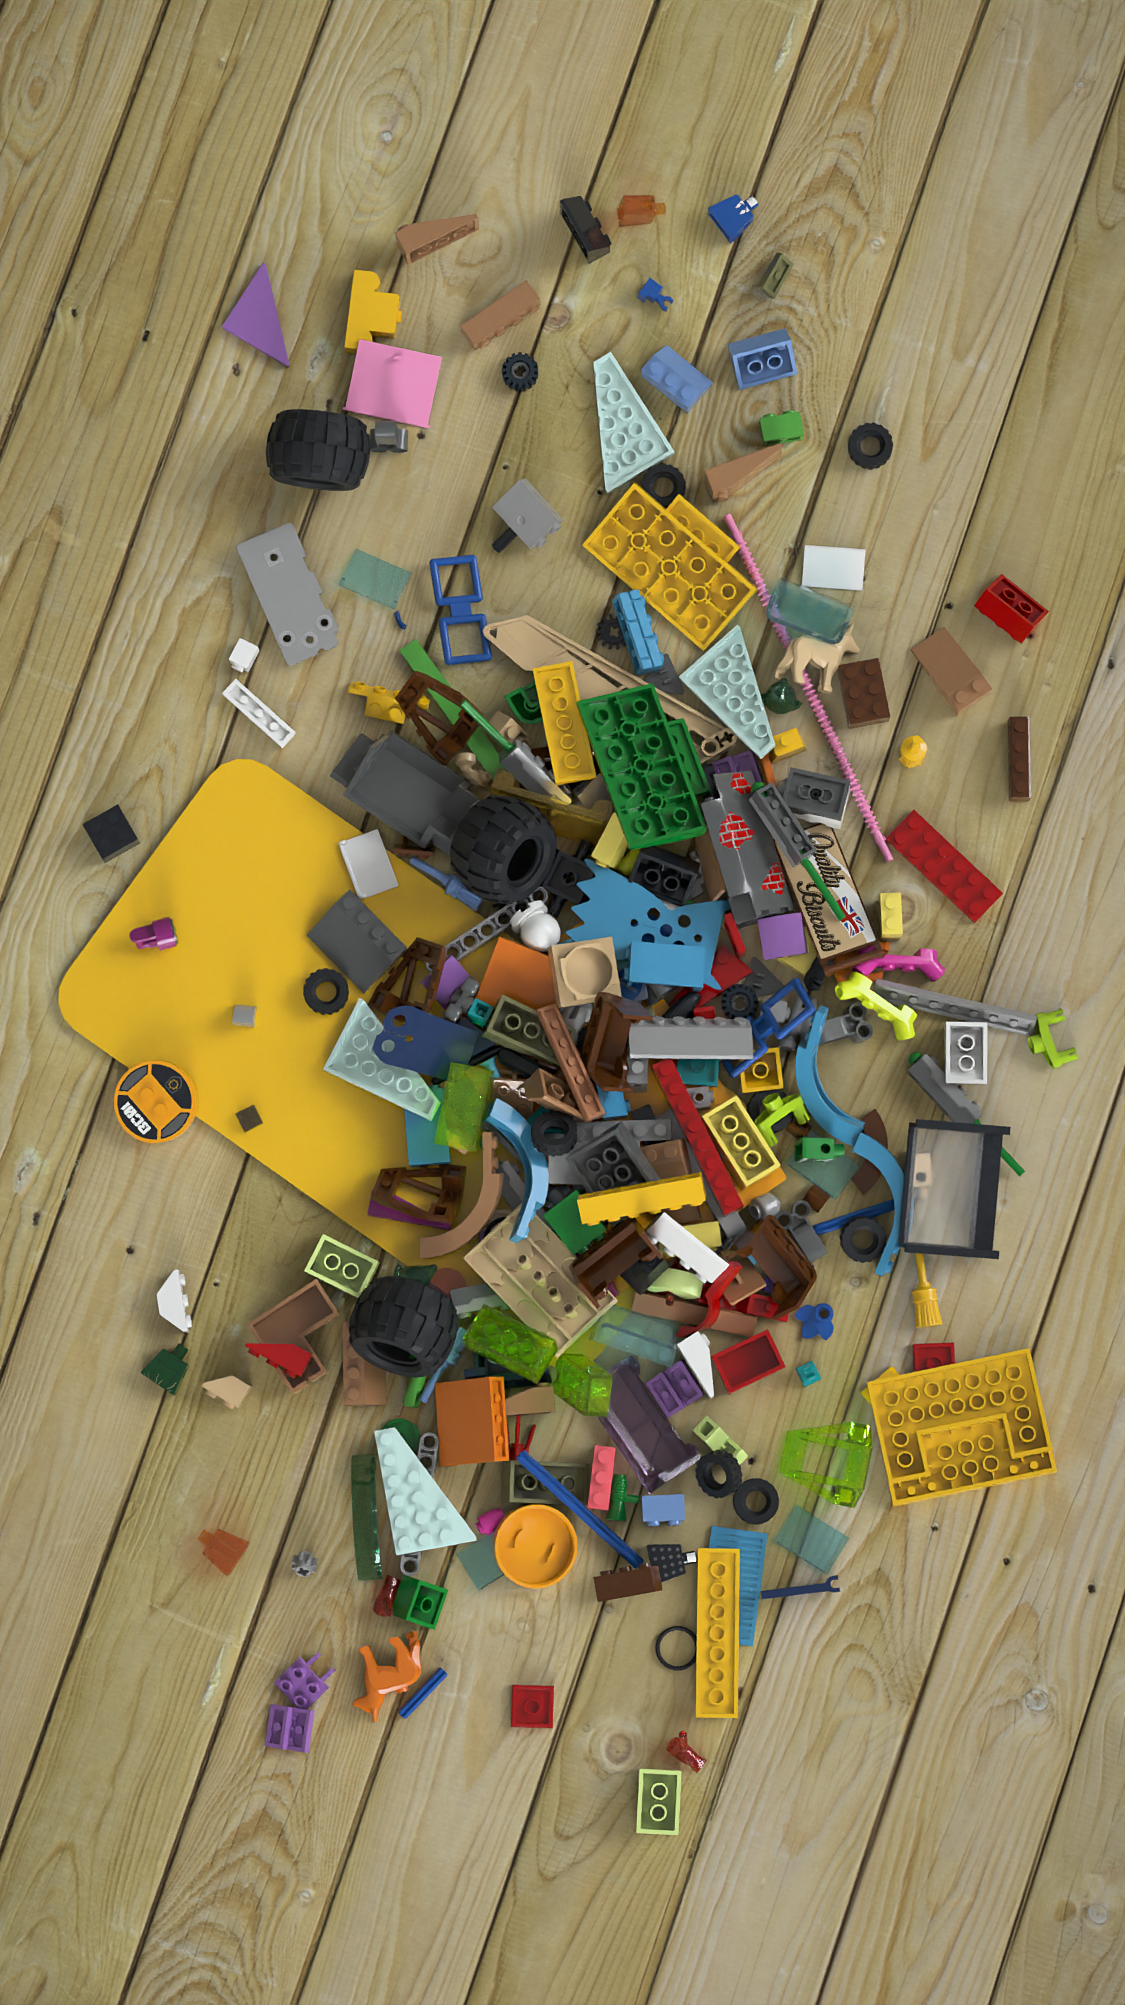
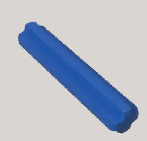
[398,1668,447,1719]

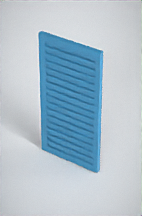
[709,1525,768,1646]

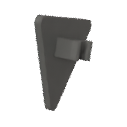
[644,654,684,695]
[742,957,784,1001]

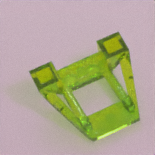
[779,1422,872,1508]

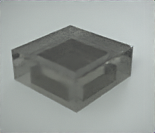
[236,1105,263,1133]

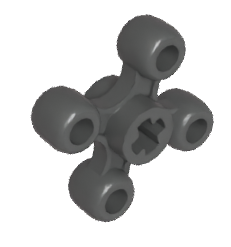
[443,977,480,1024]

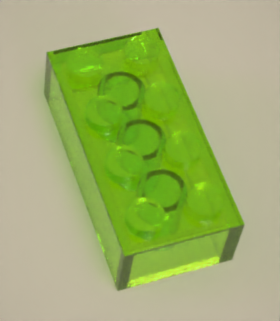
[434,1062,494,1152]
[463,1304,558,1383]
[553,1353,613,1417]

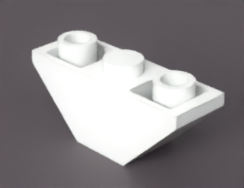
[157,1270,192,1333]

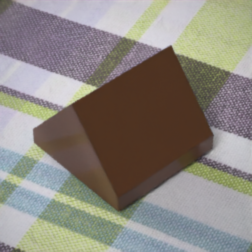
[785,1116,812,1140]
[802,1184,830,1213]

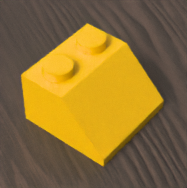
[738,1047,783,1093]

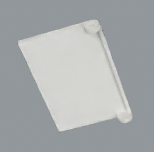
[802,545,865,591]
[338,829,399,900]

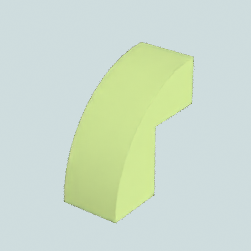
[647,1268,703,1300]
[693,1416,748,1465]

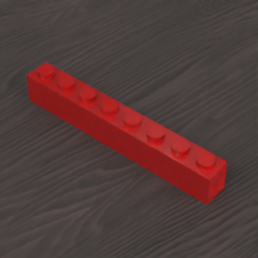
[651,1058,744,1217]

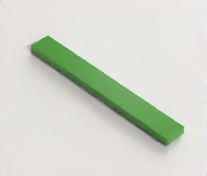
[399,639,508,782]

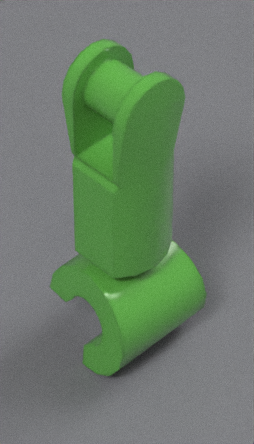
[403,1354,426,1408]

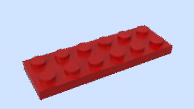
[886,810,1003,924]

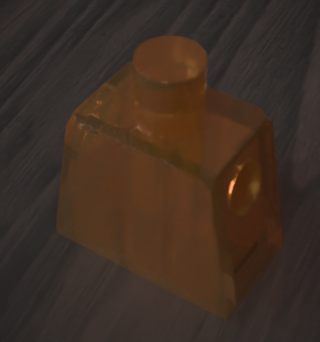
[617,195,666,227]
[197,1529,250,1576]

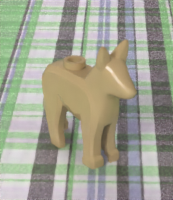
[773,624,860,694]

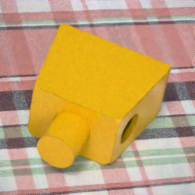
[768,728,807,764]

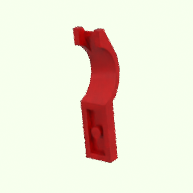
[676,1261,743,1338]
[697,1283,789,1322]

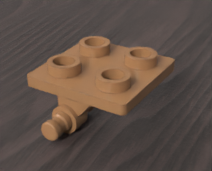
[492,1067,534,1119]
[714,1248,766,1305]

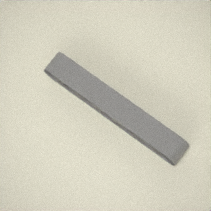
[426,887,547,973]
[655,1109,747,1239]
[400,1432,439,1576]

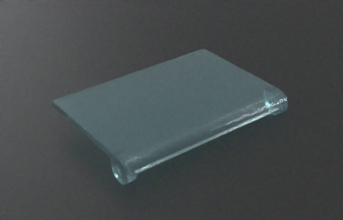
[339,549,412,610]
[786,1130,860,1200]
[774,1505,849,1574]
[456,1532,504,1591]

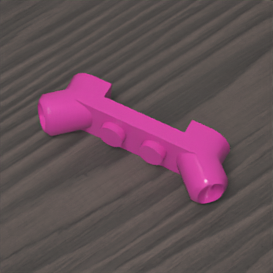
[852,946,945,982]

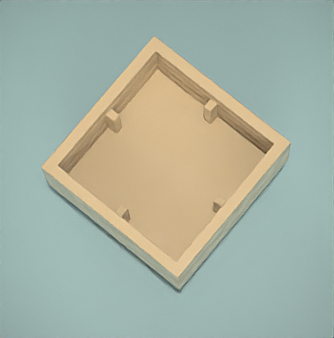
[547,937,622,1008]

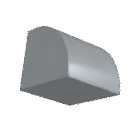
[232,1004,257,1027]

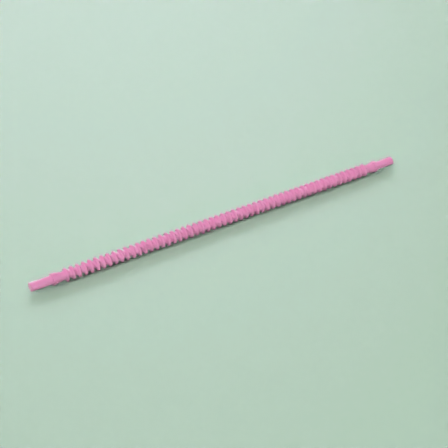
[723,514,893,863]

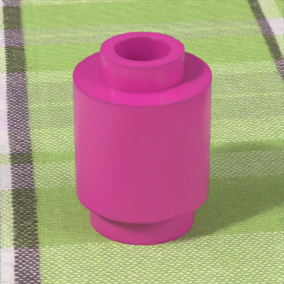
[475,1507,505,1536]

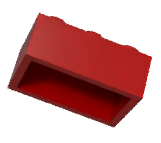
[711,1329,786,1395]

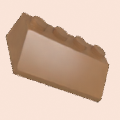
[343,1321,387,1406]

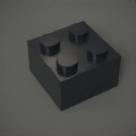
[82,804,140,863]

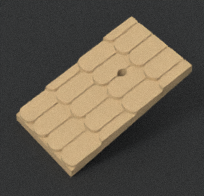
[463,1203,618,1358]

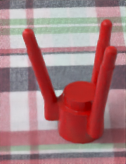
[506,1414,536,1460]

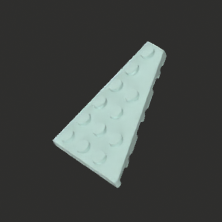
[593,352,675,495]
[679,625,776,759]
[323,998,441,1121]
[374,1427,477,1555]

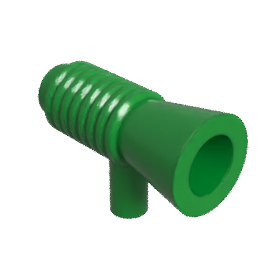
[606,1474,639,1522]

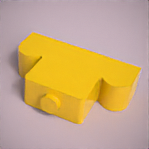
[344,270,403,354]

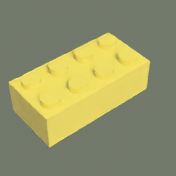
[701,1095,781,1190]

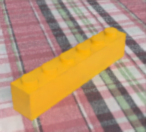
[577,1172,706,1226]

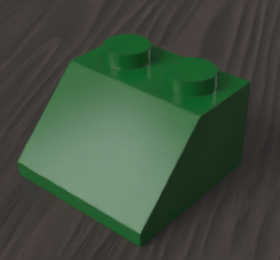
[390,1574,448,1630]

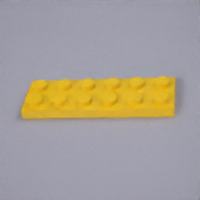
[532,661,596,786]

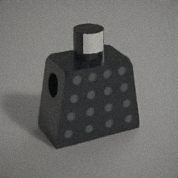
[647,1544,697,1582]

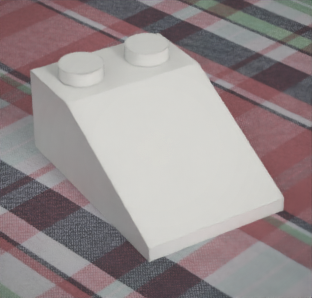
[944,1022,987,1084]
[676,1331,714,1399]

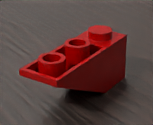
[245,1343,313,1378]

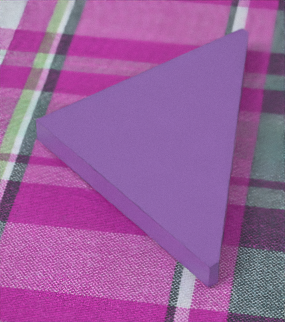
[222,263,290,367]

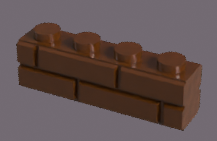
[1008,716,1031,802]

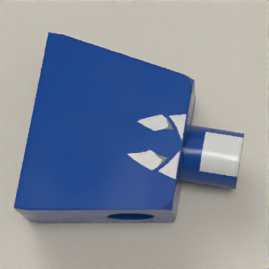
[708,194,758,244]

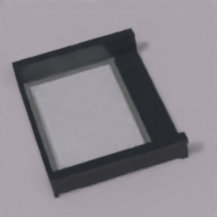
[898,1119,1011,1259]

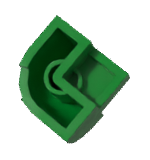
[504,681,543,724]

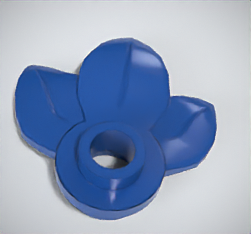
[795,1303,834,1340]

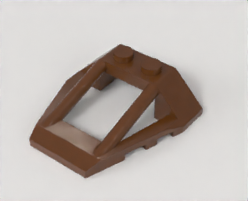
[395,671,485,766]
[368,937,446,1023]
[371,1164,467,1225]

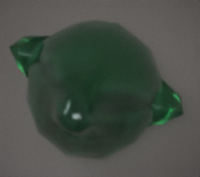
[760,678,802,714]
[393,1264,437,1285]

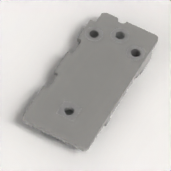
[237,523,339,666]

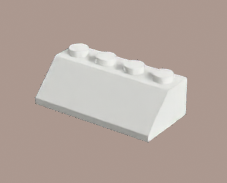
[645,1211,729,1283]

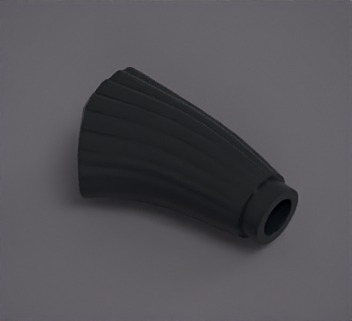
[661,991,701,1019]

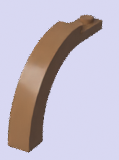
[420,1132,504,1258]

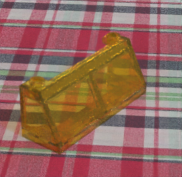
[490,768,616,848]

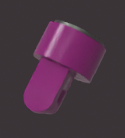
[129,917,178,951]

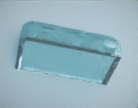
[766,577,856,644]
[589,1305,678,1368]

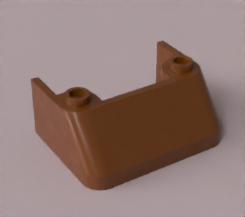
[580,992,653,1092]
[725,1215,817,1320]
[569,1217,663,1309]

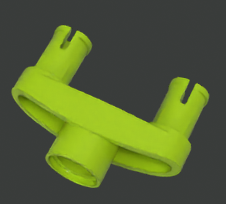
[1027,1008,1078,1069]
[754,1093,810,1147]

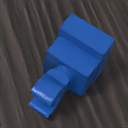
[638,278,673,312]

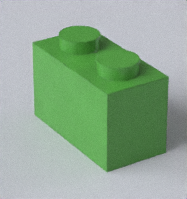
[759,410,804,447]

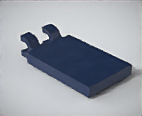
[760,1575,840,1600]

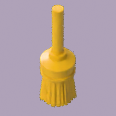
[898,735,927,768]
[911,1253,943,1328]

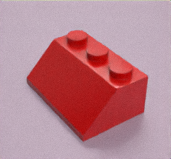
[974,574,1049,644]

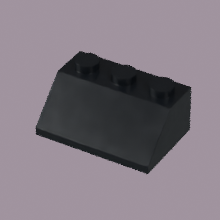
[560,196,612,264]
[628,846,700,907]
[607,1220,670,1295]

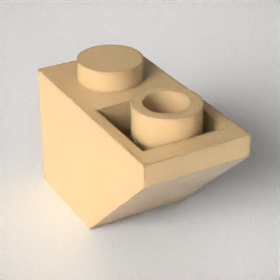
[489,711,534,747]
[202,1376,252,1409]

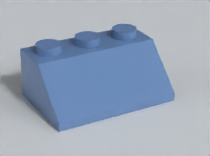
[727,328,797,390]
[641,345,713,414]

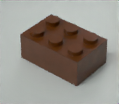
[837,658,890,729]

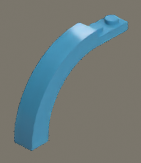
[795,1006,865,1146]
[483,1098,548,1243]
[852,1132,914,1276]

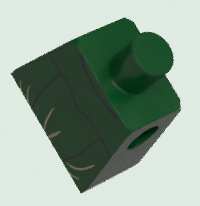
[141,1343,189,1396]

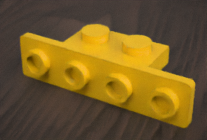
[348,681,430,724]

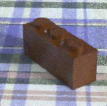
[593,1563,663,1602]

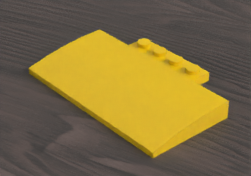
[582,483,758,651]

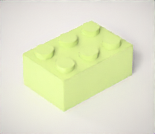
[304,1234,380,1299]
[636,1768,682,1835]

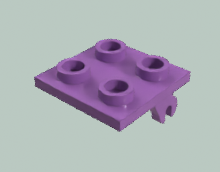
[274,1652,336,1709]

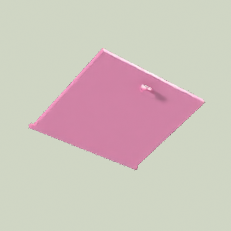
[343,339,442,428]

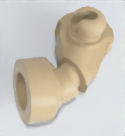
[455,753,491,787]

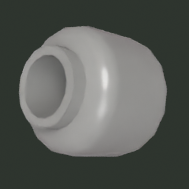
[749,1193,781,1221]

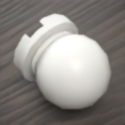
[510,900,561,953]

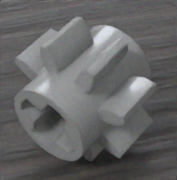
[291,1551,318,1577]

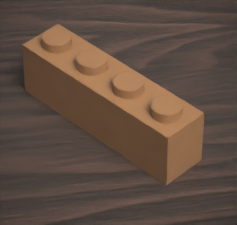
[460,280,541,350]

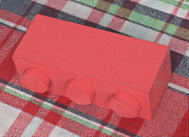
[588,1445,616,1511]

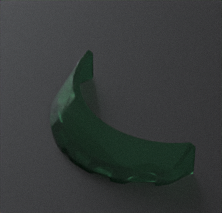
[351,1453,383,1581]

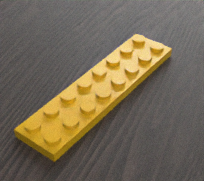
[696,1548,740,1718]

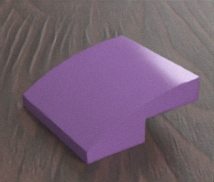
[712,750,764,783]
[758,913,808,961]
[420,954,471,1010]
[645,1359,705,1418]
[265,1704,315,1753]

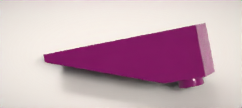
[367,1190,450,1231]

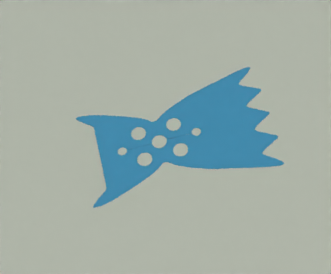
[566,859,731,990]

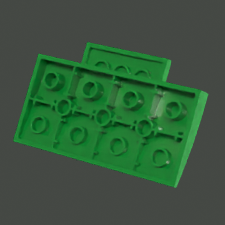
[576,683,711,850]

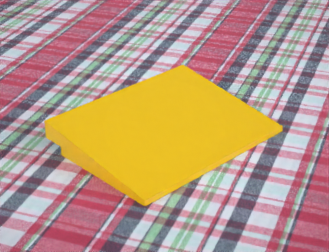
[867,1348,1057,1507]

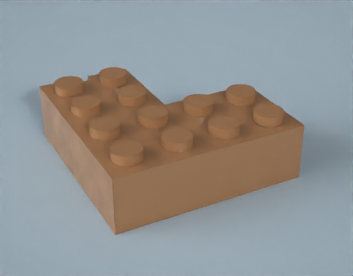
[247,1279,340,1395]

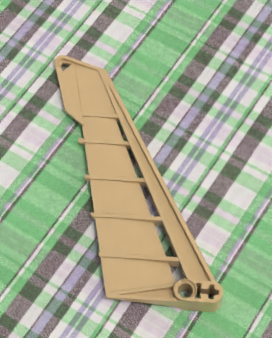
[483,615,737,765]

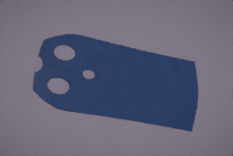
[372,1006,479,1083]

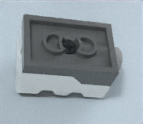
[777,767,850,829]

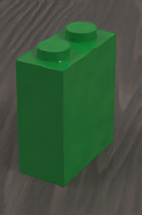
[543,1189,608,1255]

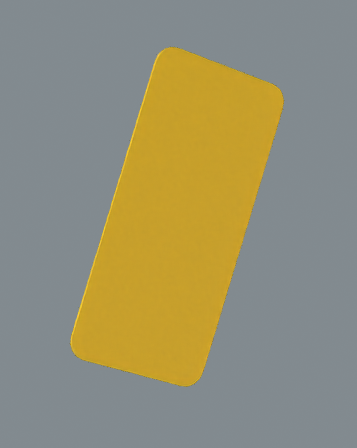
[58,759,747,1370]

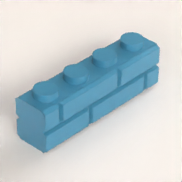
[612,590,664,676]

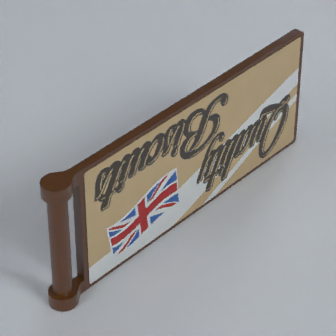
[773,823,884,977]

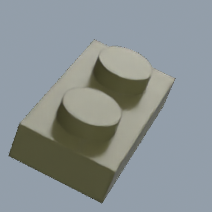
[758,253,794,298]

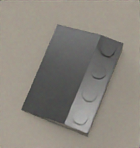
[307,889,407,993]
[566,1121,661,1227]

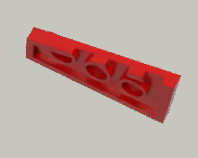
[668,944,753,1013]

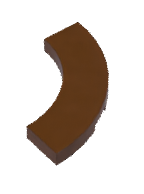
[851,1109,888,1195]

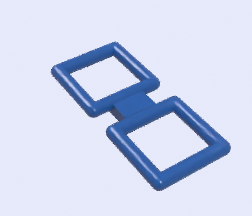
[429,555,492,665]
[721,978,815,1078]

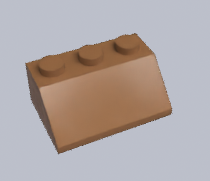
[524,1068,591,1123]

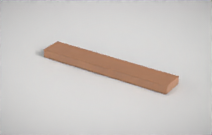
[536,1003,606,1122]
[631,1291,757,1337]

